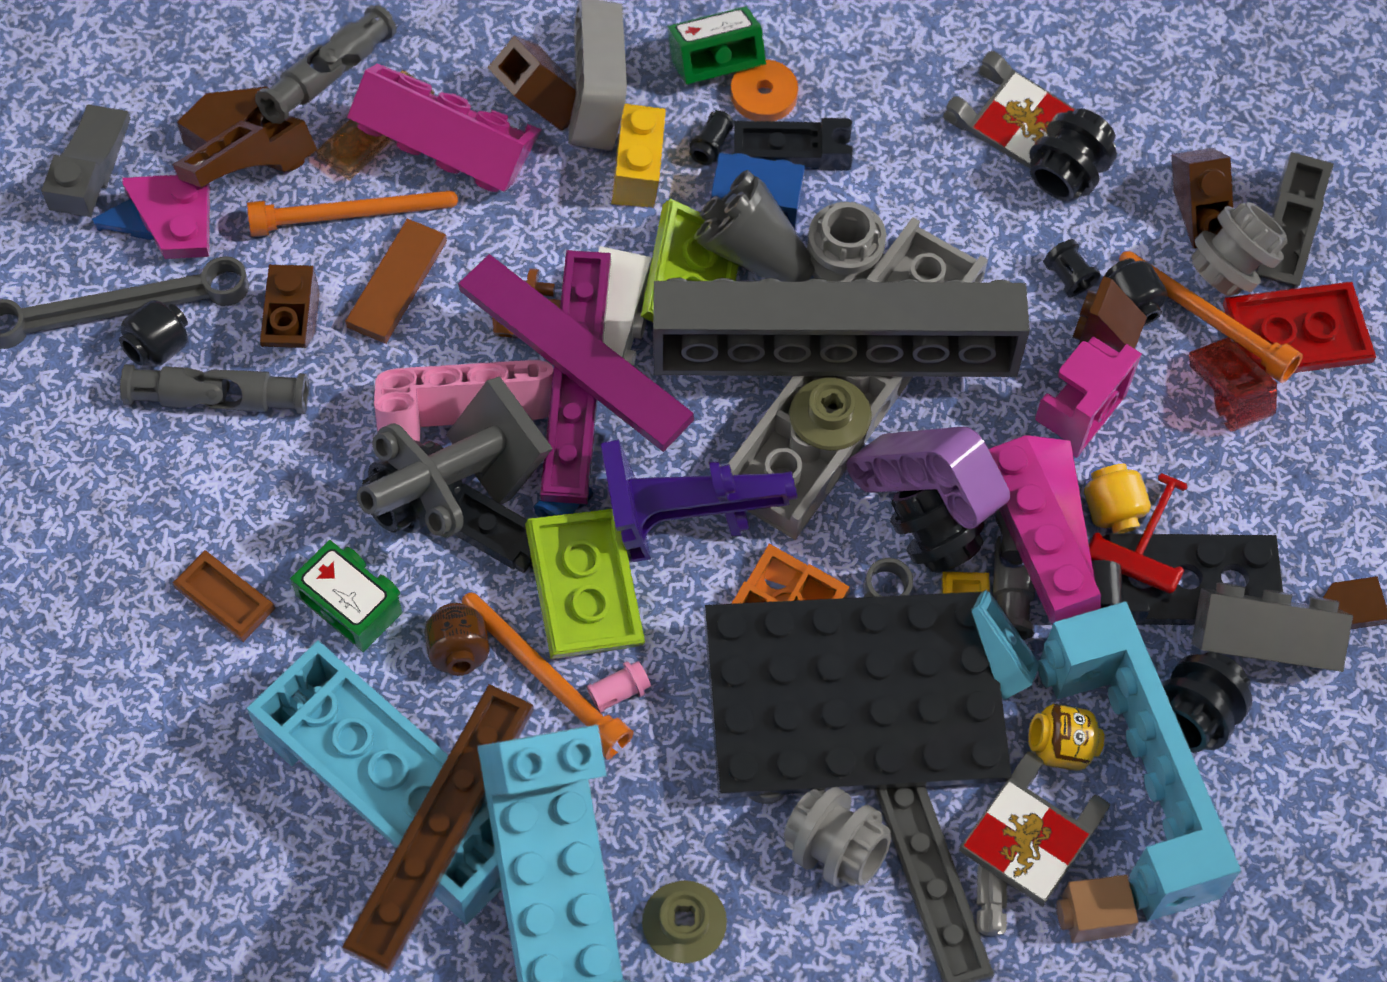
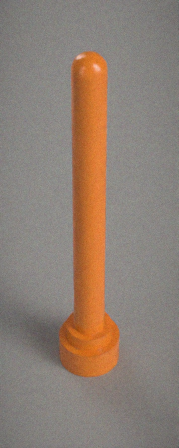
[247,191,458,237]
[1119,251,1303,383]
[462,592,634,760]

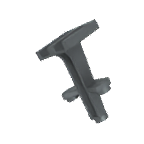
[357,376,553,538]

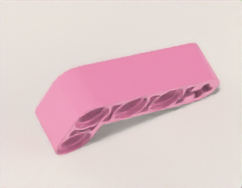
[374,360,554,442]

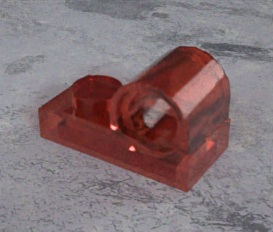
[1189,337,1277,431]

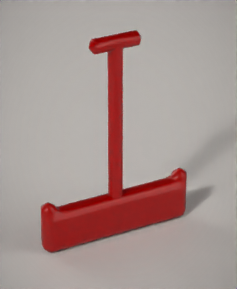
[1089,473,1188,593]

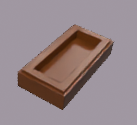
[173,550,276,642]

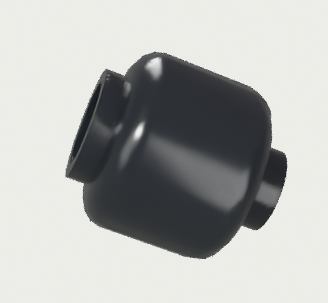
[1104,258,1168,326]
[119,300,188,367]

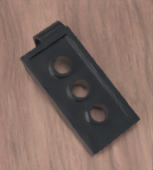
[1090,533,1283,625]

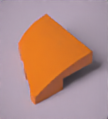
[731,543,850,604]

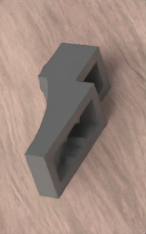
[41,104,131,217]
[1256,152,1334,288]

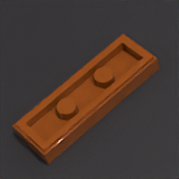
[345,218,447,344]

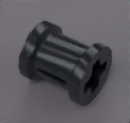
[1043,239,1101,298]

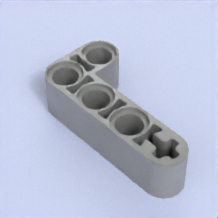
[568,0,627,151]

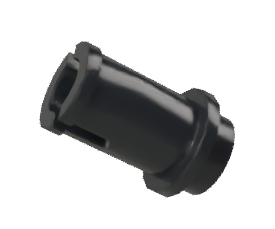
[689,110,734,166]

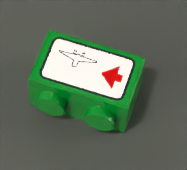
[667,6,766,85]
[290,540,402,653]

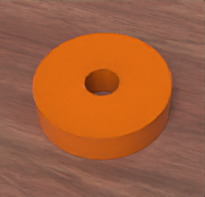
[731,59,798,121]

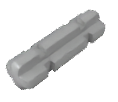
[977,865,1007,936]

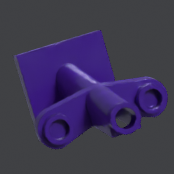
[601,439,798,562]

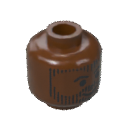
[424,603,490,676]

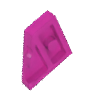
[122,175,210,259]

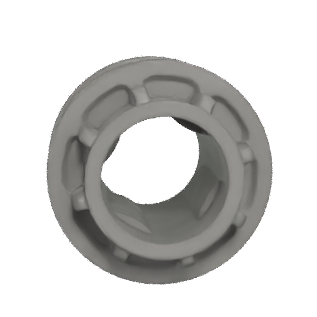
[807,202,886,282]
[1191,202,1287,296]
[784,787,891,888]

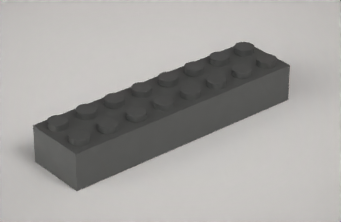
[653,278,1030,377]

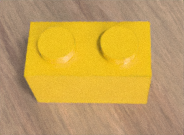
[611,104,666,207]

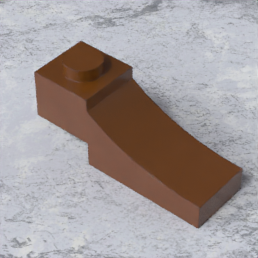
[172,116,317,188]

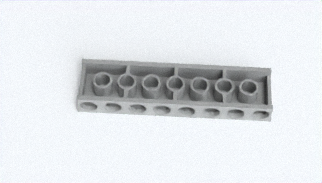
[727,217,988,540]

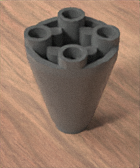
[694,170,815,282]

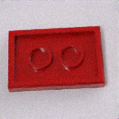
[1222,282,1376,379]

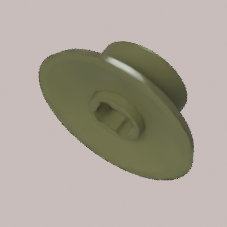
[789,378,872,451]
[642,880,727,963]

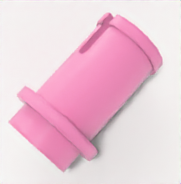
[586,661,651,713]

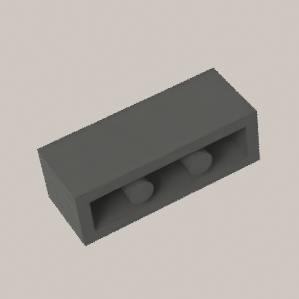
[1191,582,1353,672]

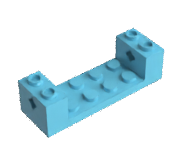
[1038,601,1242,921]
[247,640,502,925]
[478,725,633,982]

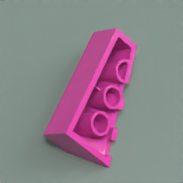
[347,64,542,192]
[989,435,1101,626]

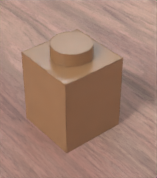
[1056,874,1139,943]

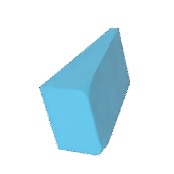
[971,590,1039,700]

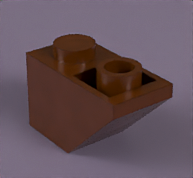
[487,36,576,131]
[177,86,269,151]
[1171,148,1233,249]
[260,264,320,348]
[1072,276,1147,353]

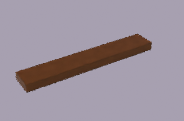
[342,684,534,974]

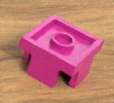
[1035,337,1142,458]

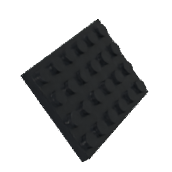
[704,591,1012,798]

